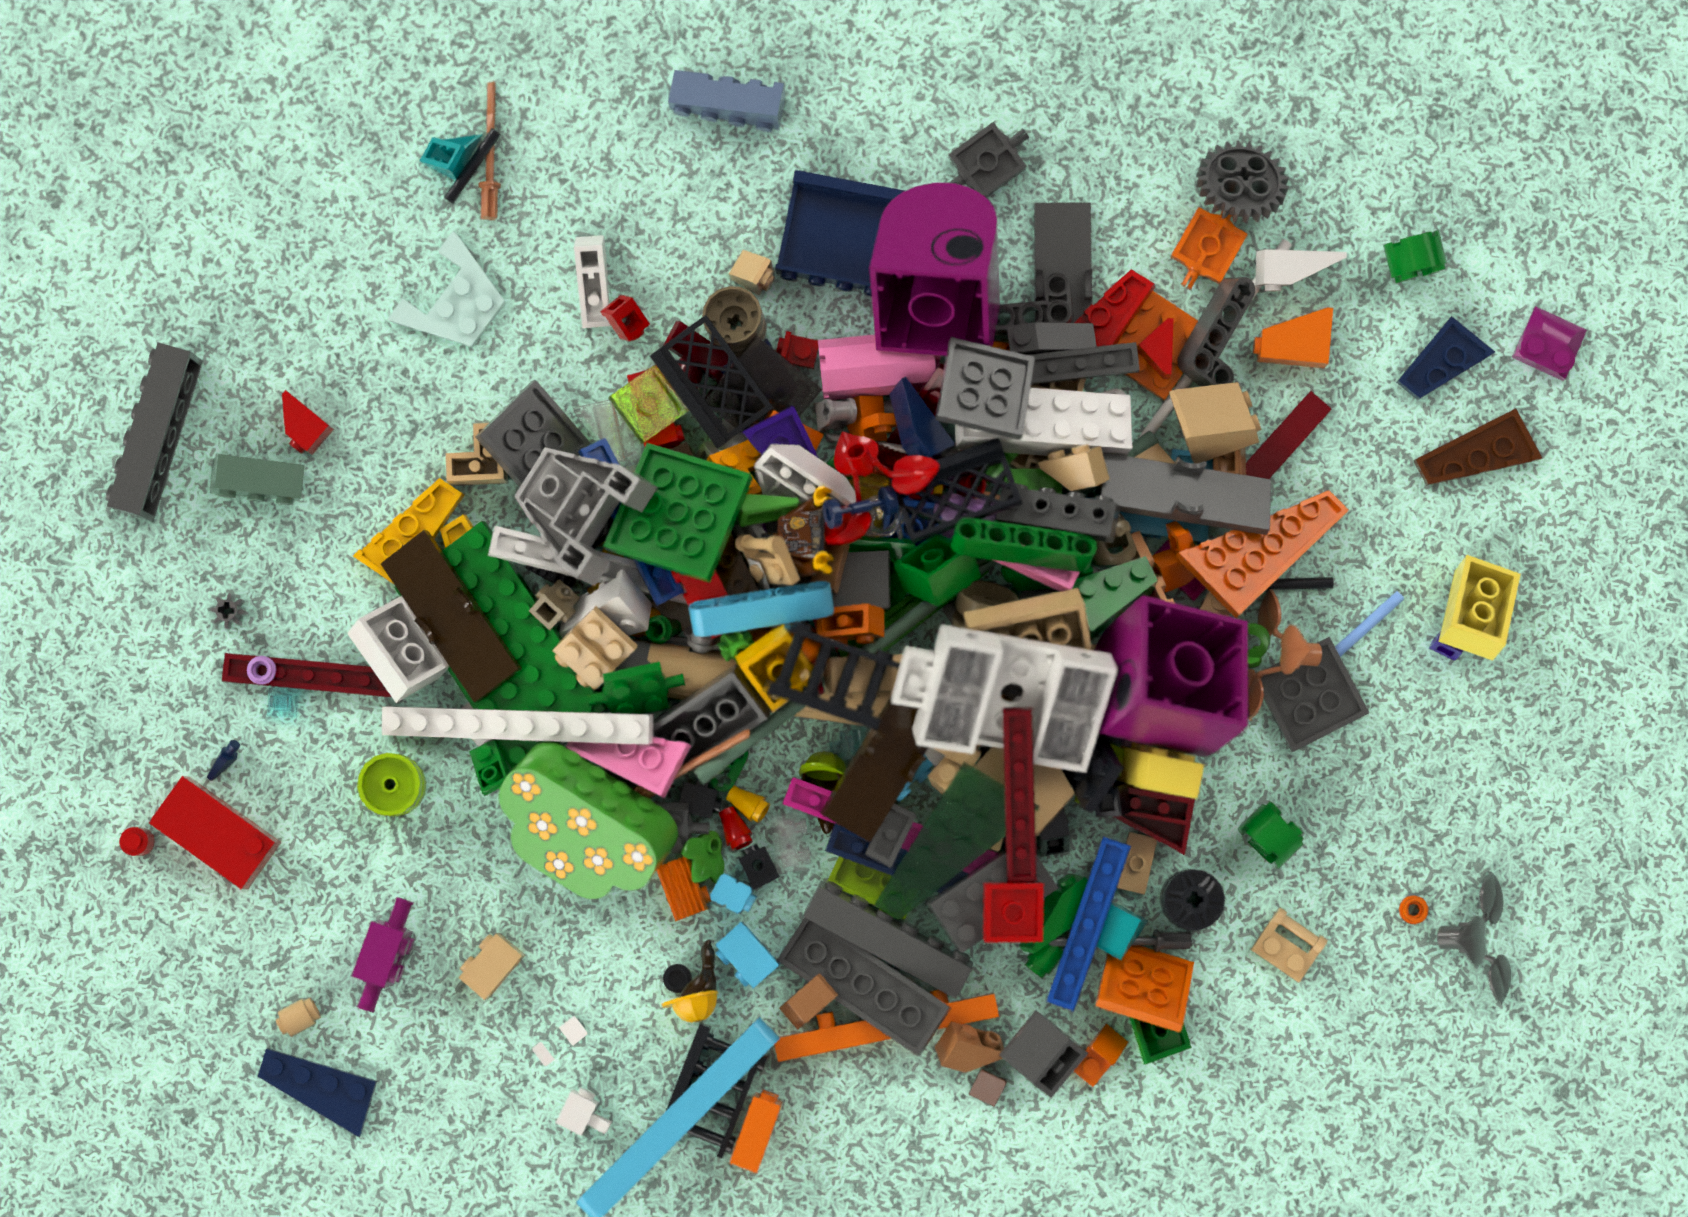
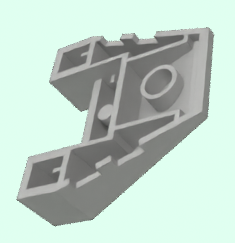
[514,448,657,585]

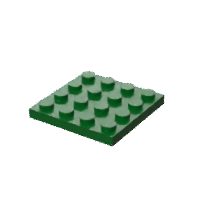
[603,443,753,583]

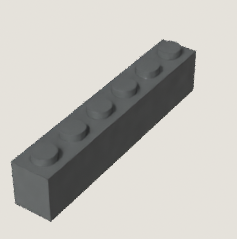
[803,880,973,999]

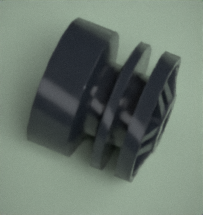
[1160,869,1225,931]

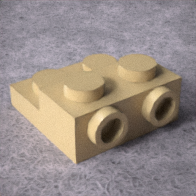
[552,606,638,690]

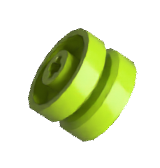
[357,753,427,817]

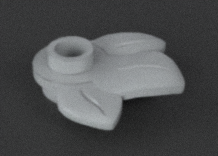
[684,626,722,653]

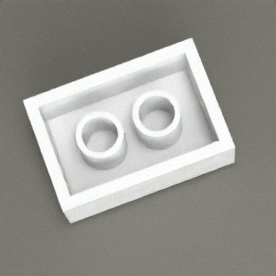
[347,596,450,703]

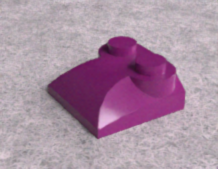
[1512,306,1587,381]

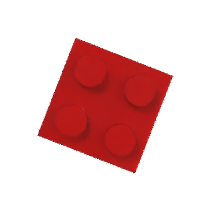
[983,882,1044,943]

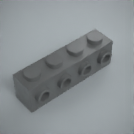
[996,483,1120,543]

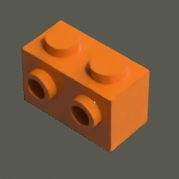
[817,604,885,644]

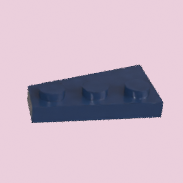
[1396,316,1495,400]

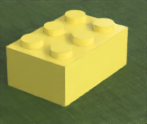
[1439,555,1521,661]
[1116,742,1204,799]

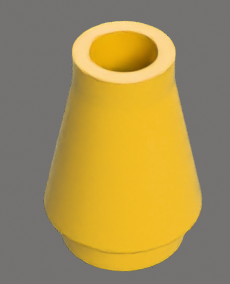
[726,785,770,823]

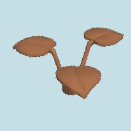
[1248,589,1322,721]

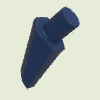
[207,740,240,781]

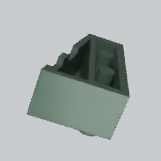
[209,454,305,505]

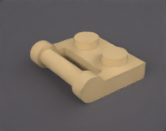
[736,534,800,585]
[1250,907,1328,983]

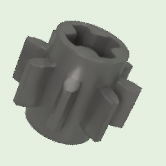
[210,593,248,630]

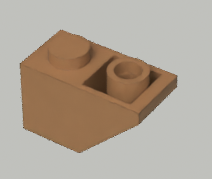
[935,1022,1004,1073]

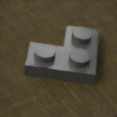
[864,804,916,868]

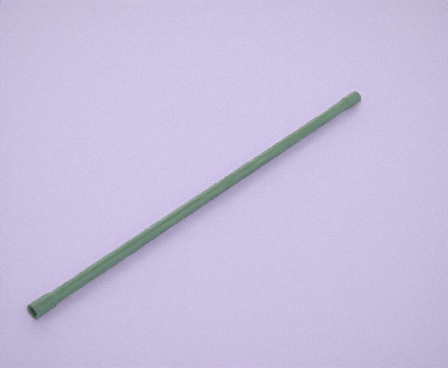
[693,431,1159,785]

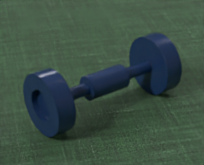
[823,486,898,529]

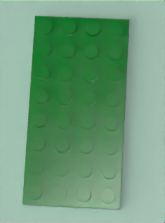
[394,521,609,769]

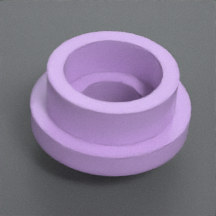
[247,656,276,685]

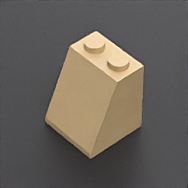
[1169,382,1261,463]

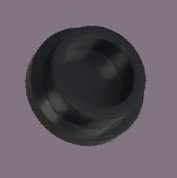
[663,964,692,993]

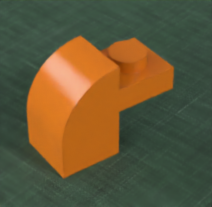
[847,396,897,441]
[1152,521,1196,593]

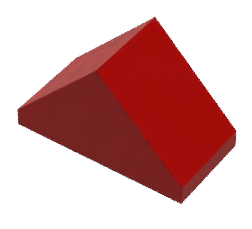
[1137,318,1174,379]

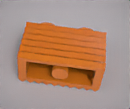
[657,856,712,921]

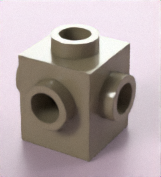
[529,579,580,630]

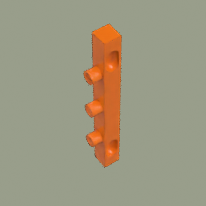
[774,989,999,1062]

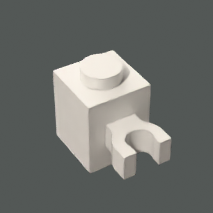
[556,1087,612,1136]

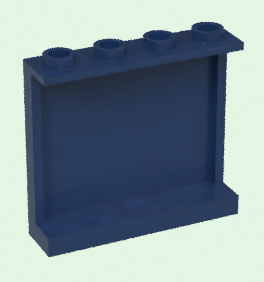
[775,170,905,296]

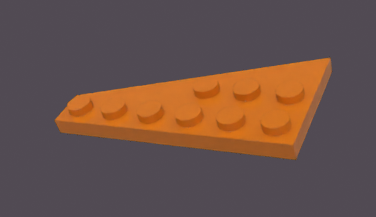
[1175,490,1349,618]

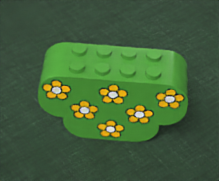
[499,741,678,899]

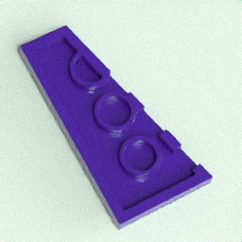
[741,406,819,458]

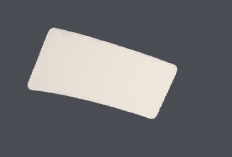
[532,1016,587,1066]

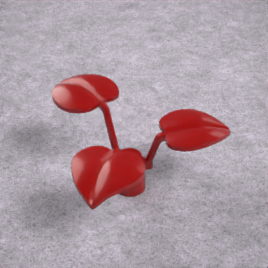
[825,431,940,545]

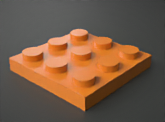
[1117,291,1210,401]
[1096,945,1194,1032]

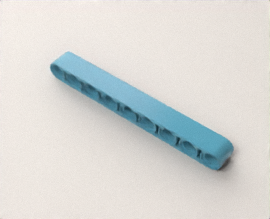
[575,1017,780,1217]

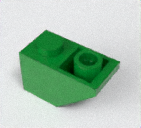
[469,739,512,796]

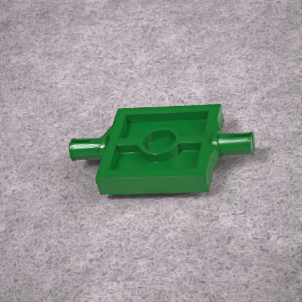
[586,661,685,714]

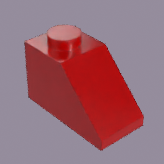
[282,390,334,455]

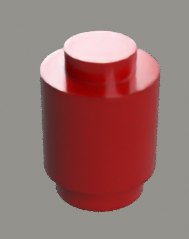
[119,827,155,856]

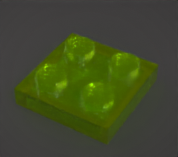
[608,364,689,444]

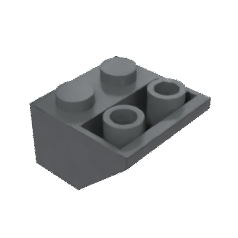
[999,1010,1088,1098]

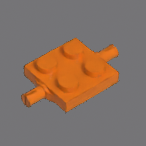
[1170,207,1248,290]

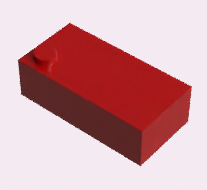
[149,776,282,889]

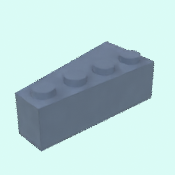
[668,70,786,132]

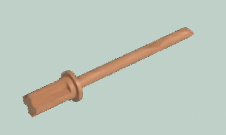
[478,81,501,221]
[633,729,750,798]

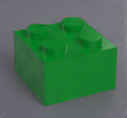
[893,534,981,607]

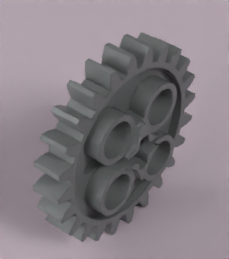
[1196,140,1289,223]

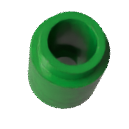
[1024,944,1064,979]

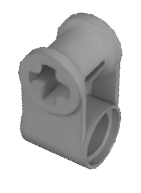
[814,398,857,433]

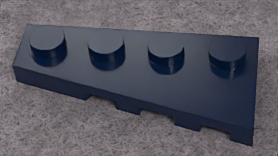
[257,1048,377,1137]

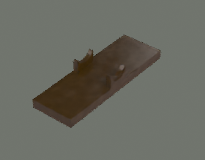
[381,530,522,703]
[820,695,929,842]

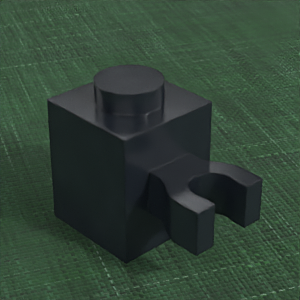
[679,779,723,819]

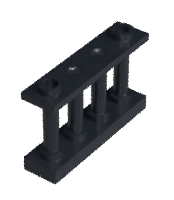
[762,621,900,730]
[666,1022,768,1159]

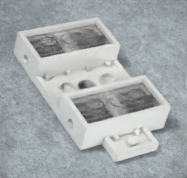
[891,625,1118,773]

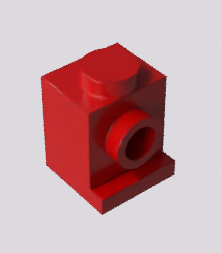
[600,295,650,341]

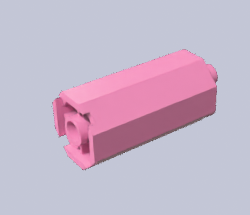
[818,335,941,400]

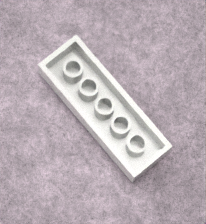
[955,388,1132,456]

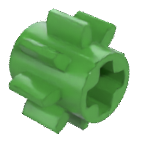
[717,630,754,663]

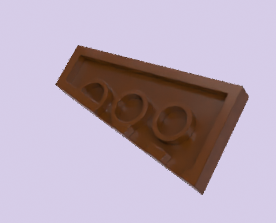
[1414,408,1543,486]

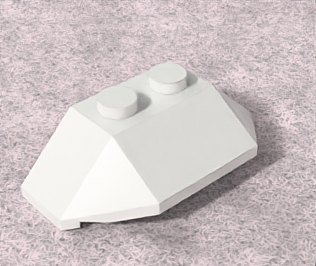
[754,444,856,509]

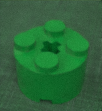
[1383,230,1447,283]
[1237,801,1304,869]

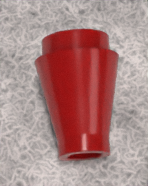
[719,806,753,851]

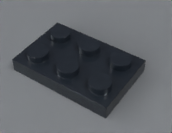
[1061,733,1124,813]

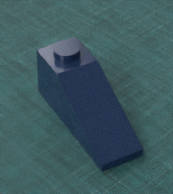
[890,377,956,460]

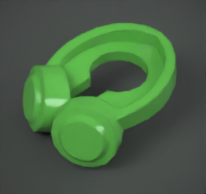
[1248,623,1271,668]

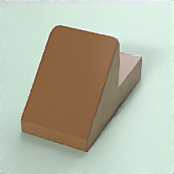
[779,973,838,1030]

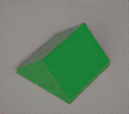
[1129,1017,1192,1065]

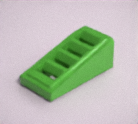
[738,494,799,527]

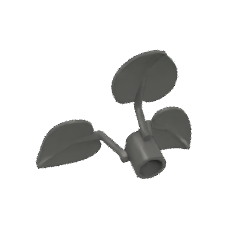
[1437,871,1511,1005]

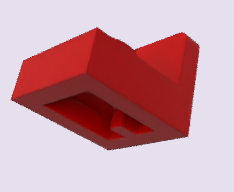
[776,331,819,370]

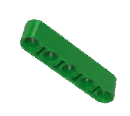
[951,518,1097,572]

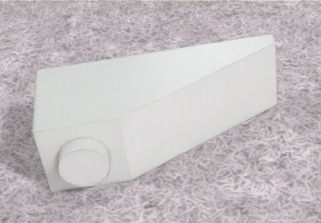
[574,235,611,328]
[1255,249,1347,291]

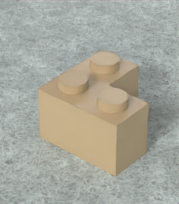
[446,423,508,486]

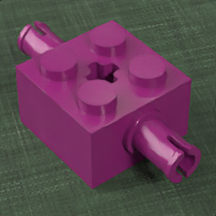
[351,897,415,1013]

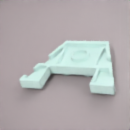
[388,231,506,348]

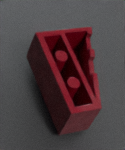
[1112,781,1195,855]

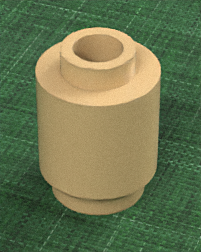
[276,997,321,1037]

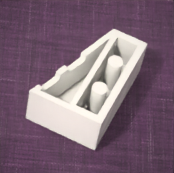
[559,569,652,637]

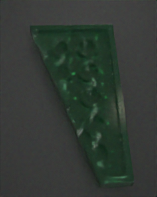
[874,761,1039,920]

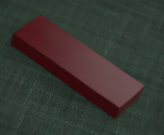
[664,321,732,389]

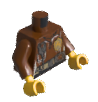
[761,486,834,577]

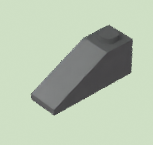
[1007,322,1097,355]

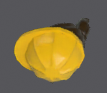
[662,939,718,1023]

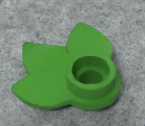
[681,831,725,884]

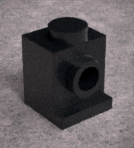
[739,844,780,890]

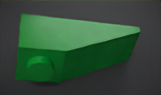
[1019,874,1088,954]

